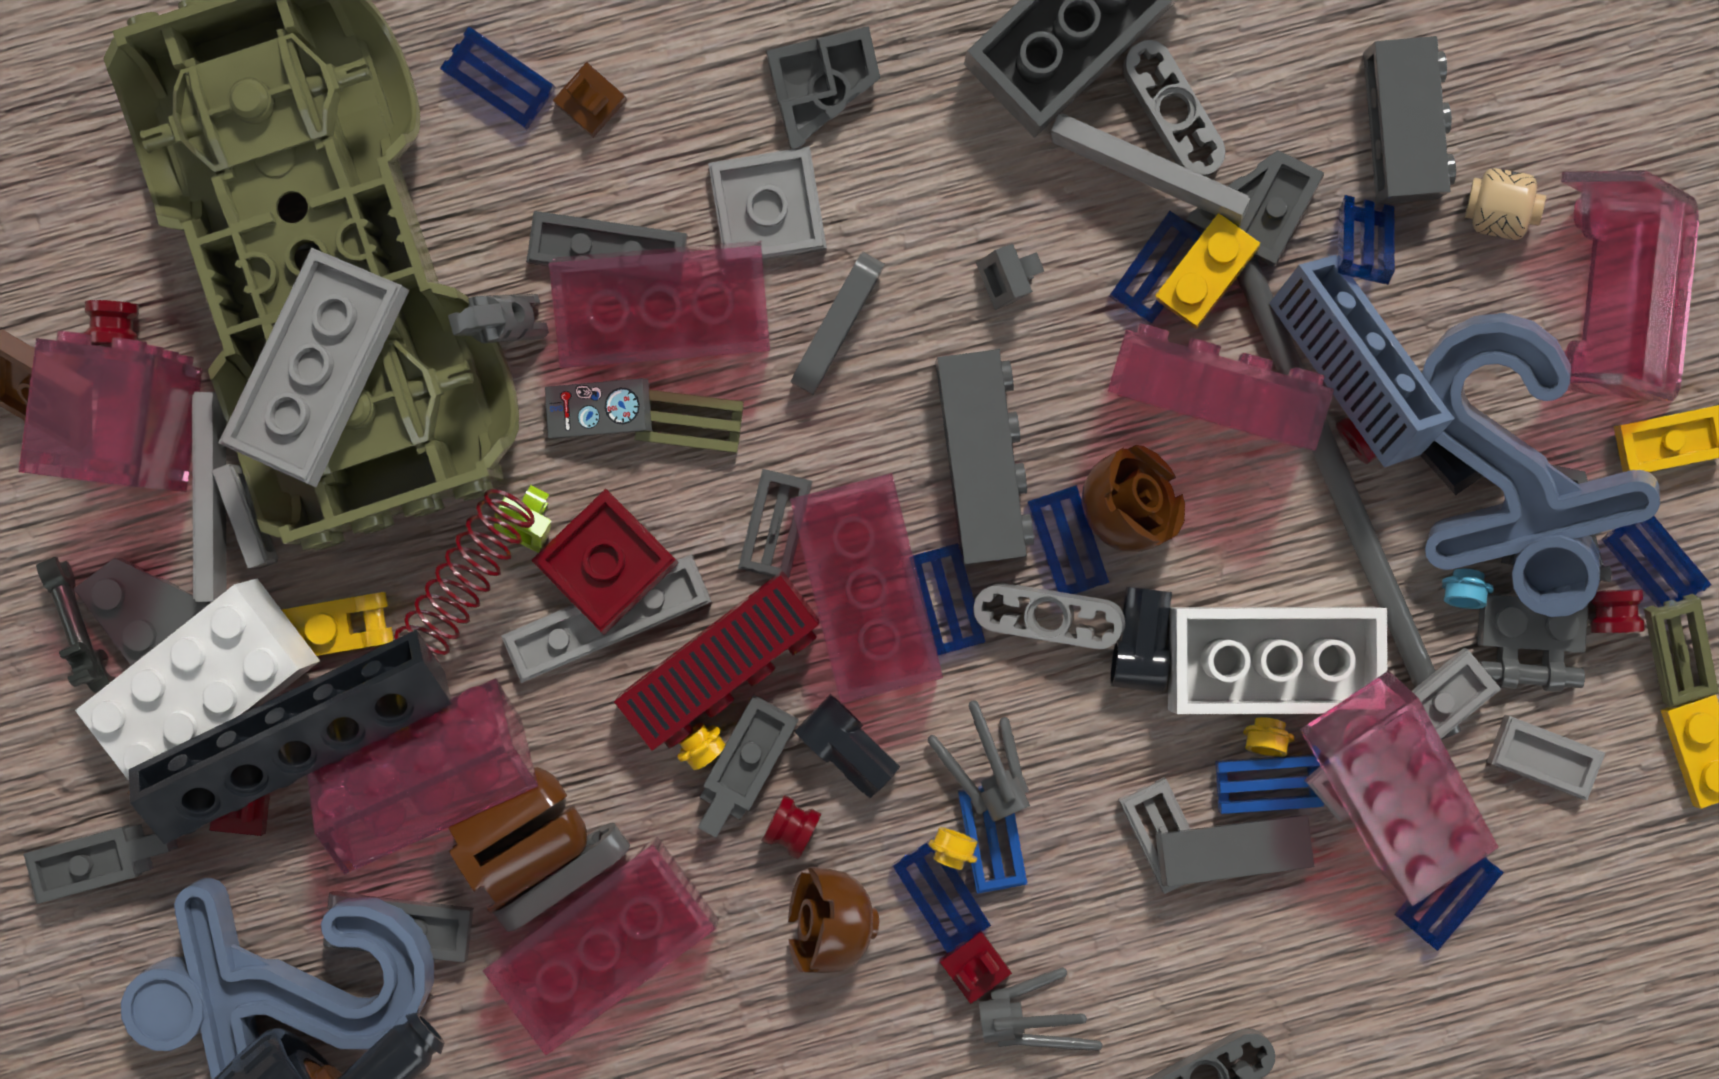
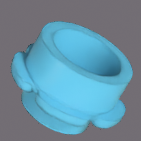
[1442,568,1494,609]

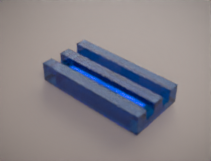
[440,26,556,130]
[1338,195,1395,285]
[1108,211,1202,326]
[1027,485,1110,594]
[1601,516,1712,608]
[908,543,986,656]
[892,837,991,953]
[1394,837,1504,951]

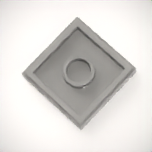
[708,146,827,267]

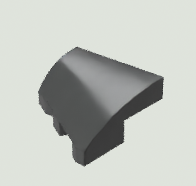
[765,27,880,149]

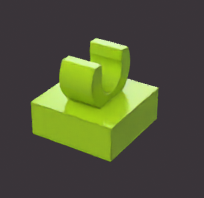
[494,485,551,553]

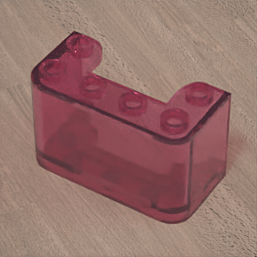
[19,331,203,492]

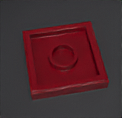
[531,489,679,635]

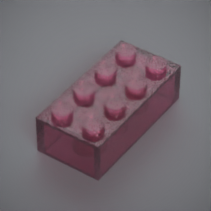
[549,240,771,368]
[1108,323,1334,451]
[790,473,943,704]
[1300,671,1499,906]
[307,678,538,875]
[483,837,719,1056]

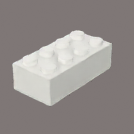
[75,578,320,781]
[1168,607,1388,714]

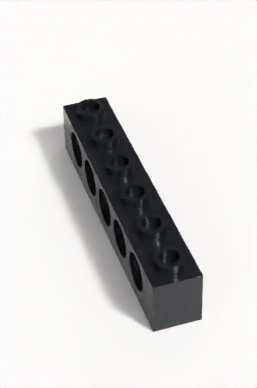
[129,629,452,844]

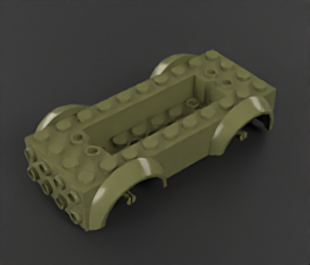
[103,0,519,551]

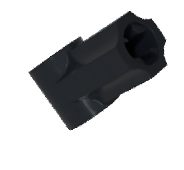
[1110,587,1172,693]
[795,694,900,799]

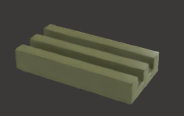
[634,390,744,453]
[1643,594,1719,708]

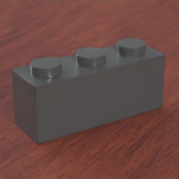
[1363,36,1456,205]

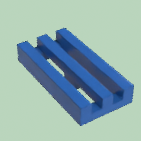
[1215,754,1324,814]
[958,786,1028,894]

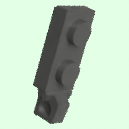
[698,694,799,838]
[23,824,179,904]

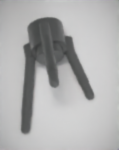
[928,700,1030,822]
[979,967,1103,1051]

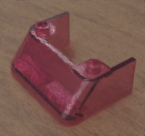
[1561,170,1699,401]

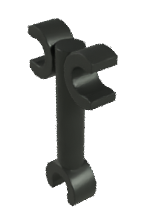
[36,557,115,693]

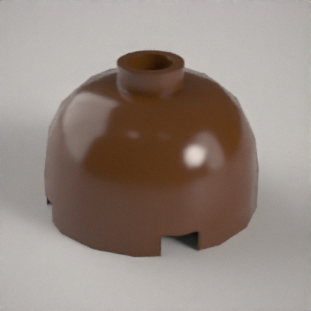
[1082,445,1185,552]
[788,868,879,973]

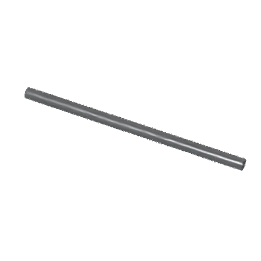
[1237,259,1461,740]

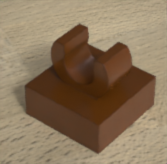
[553,62,627,138]

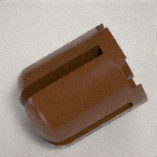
[435,767,587,913]

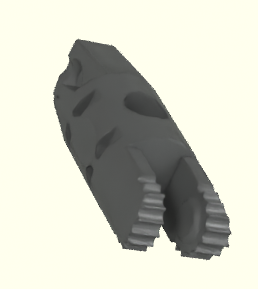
[448,294,549,343]

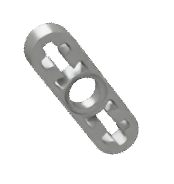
[1123,40,1225,177]
[974,583,1125,649]

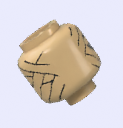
[1465,168,1546,240]

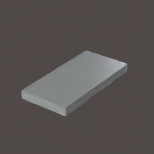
[218,248,409,487]

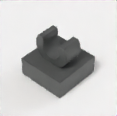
[976,244,1045,310]

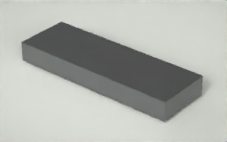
[526,211,688,286]
[1156,815,1315,887]

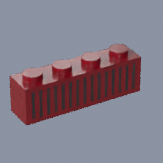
[614,570,820,751]

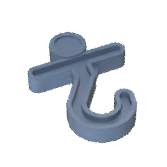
[1422,313,1660,617]
[121,878,434,1079]

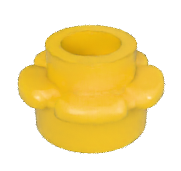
[1243,717,1294,757]
[677,723,726,770]
[928,827,978,870]

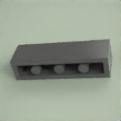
[935,349,1034,564]

